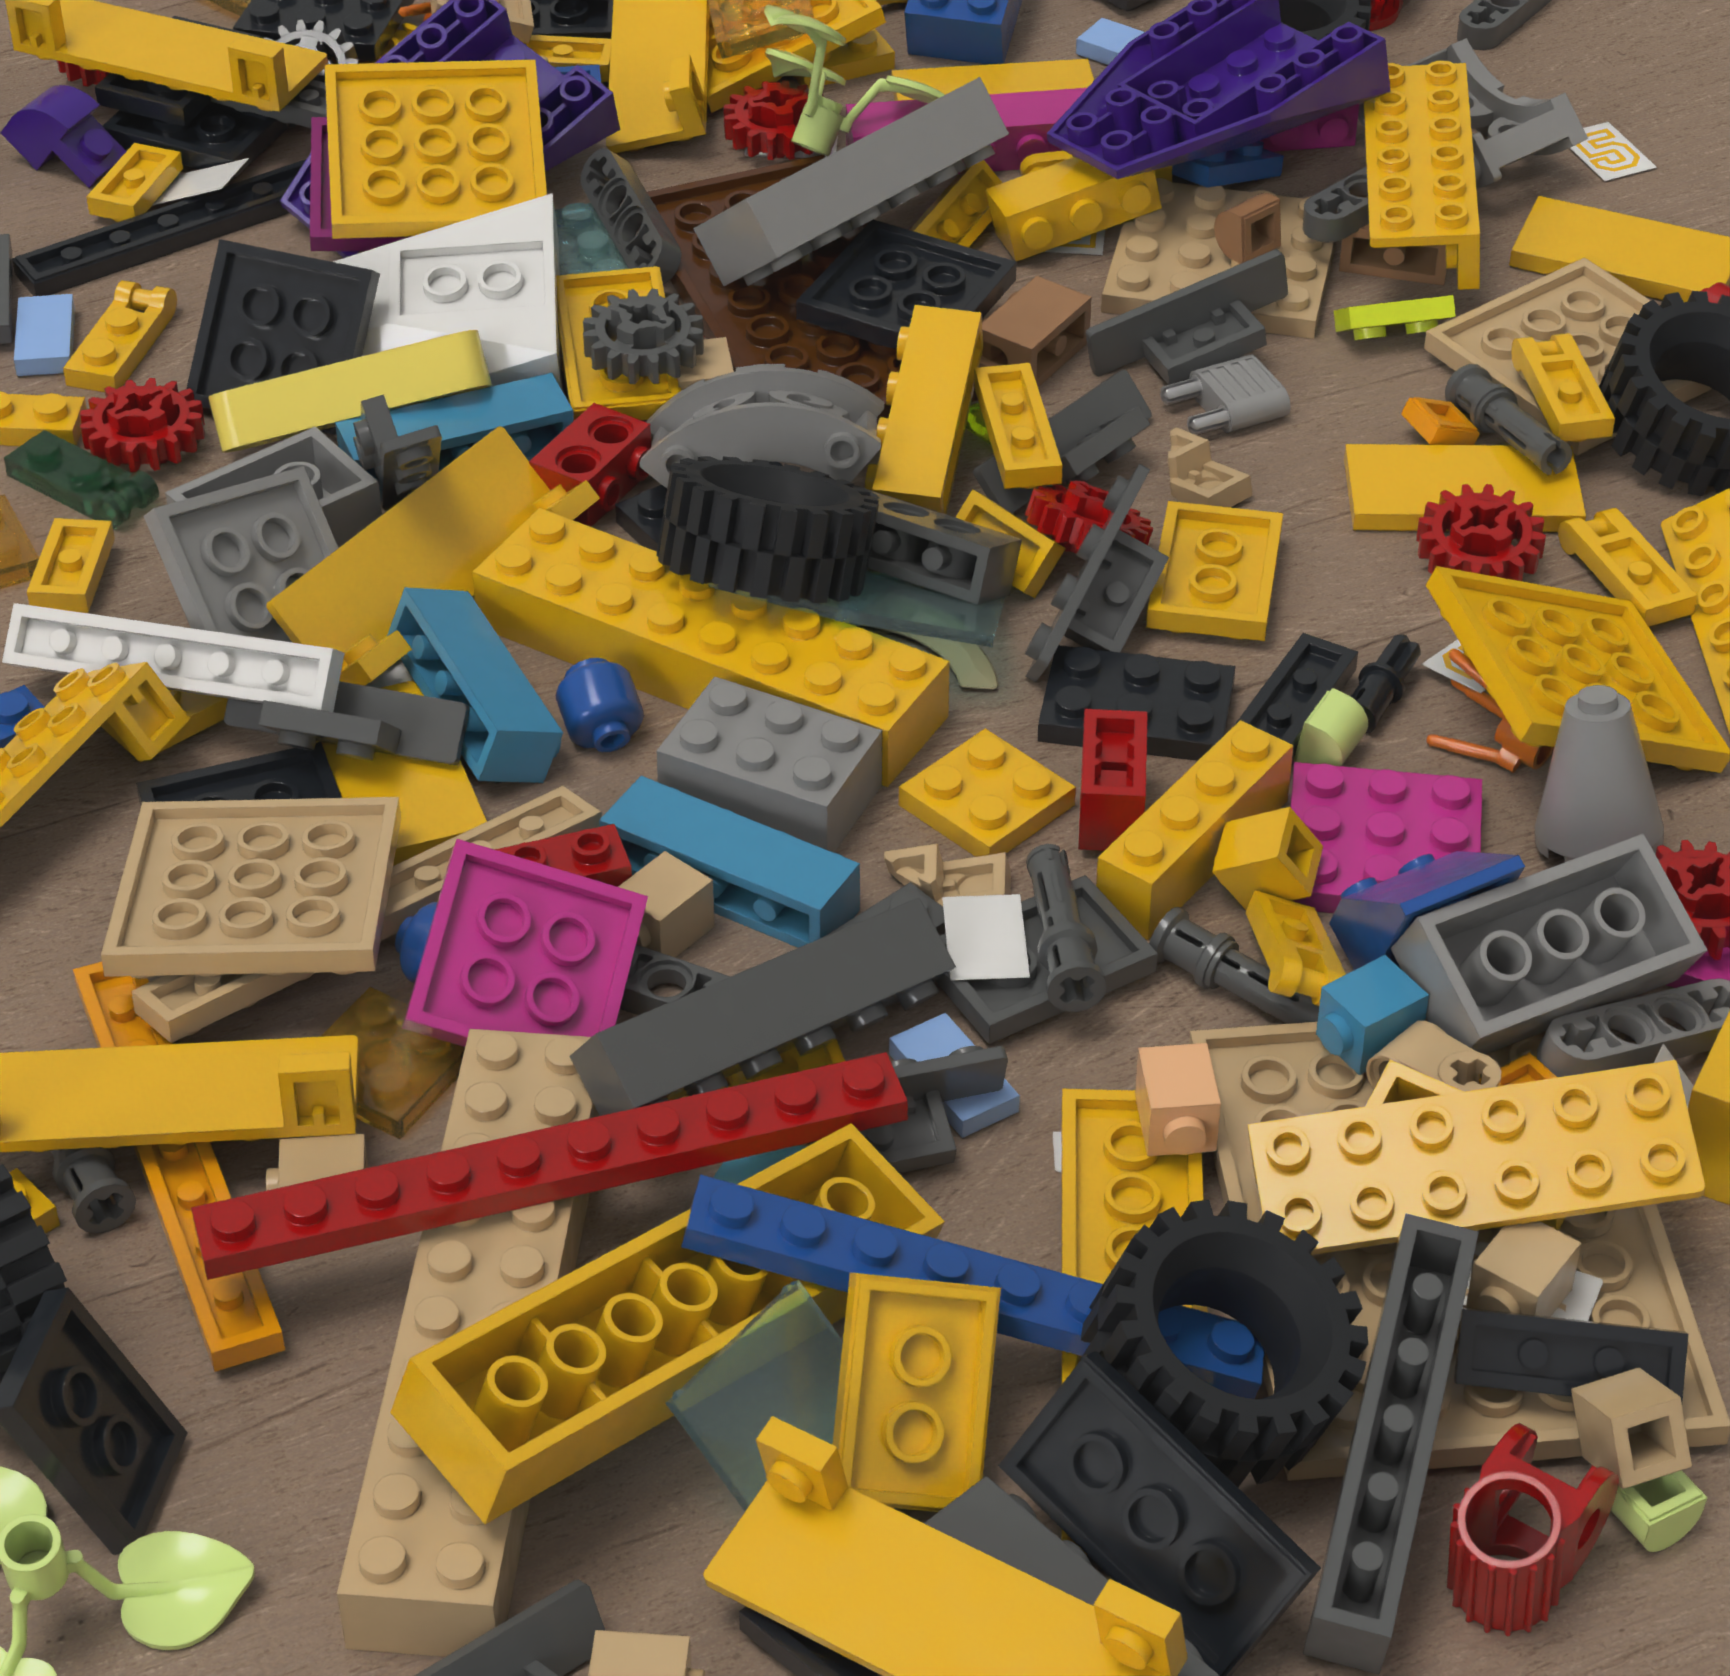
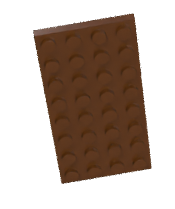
[639,154,978,424]

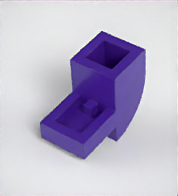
[0,85,126,188]

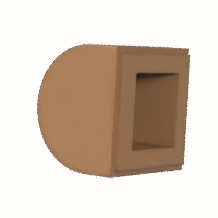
[1214,193,1281,264]

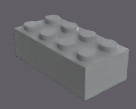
[1390,833,1708,1055]

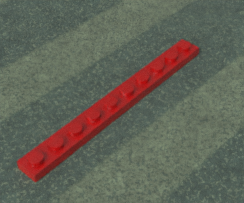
[191,1052,908,1280]

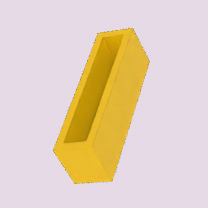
[865,305,983,515]
[1096,720,1293,940]

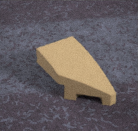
[1168,427,1253,507]
[884,844,1011,906]

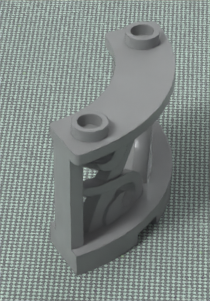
[1358,38,1588,189]
[640,364,884,488]

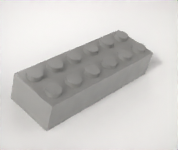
[693,77,1009,286]

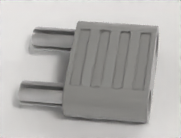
[1160,354,1291,435]

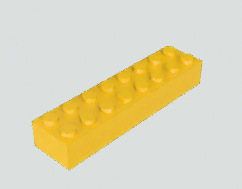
[472,508,950,787]
[390,1123,945,1524]

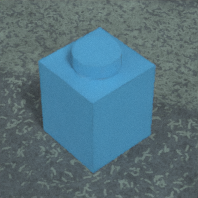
[1316,955,1429,1075]

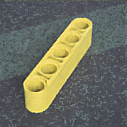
[208,330,492,453]

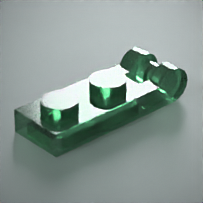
[3,430,159,529]

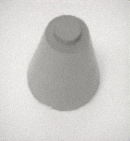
[1535,685,1664,863]

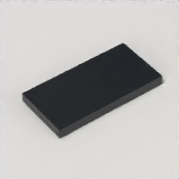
[998,1351,1321,1676]

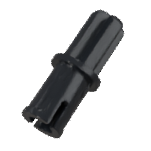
[1350,634,1421,734]

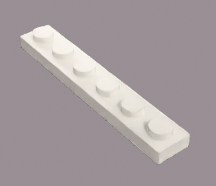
[2,603,345,712]

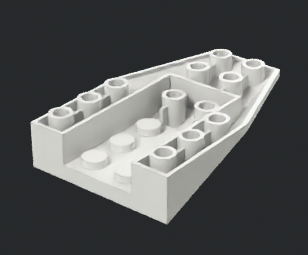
[333,193,563,391]

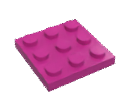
[1290,762,1482,913]
[402,839,648,1047]

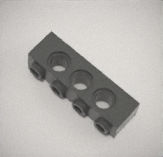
[829,477,1022,605]

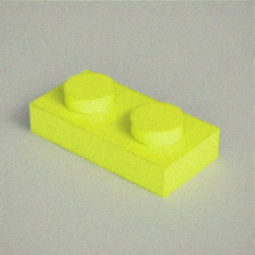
[1334,295,1456,341]

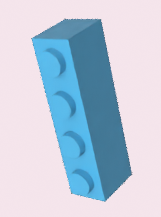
[335,373,574,480]
[387,587,563,783]
[599,776,860,948]

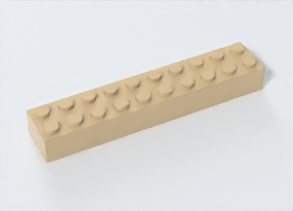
[337,1029,600,1657]

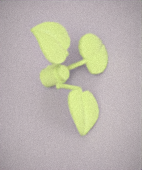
[764,5,945,156]
[0,1466,255,1676]

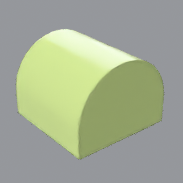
[1293,688,1368,766]
[1611,1470,1708,1552]

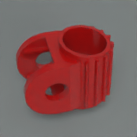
[1447,1423,1619,1637]

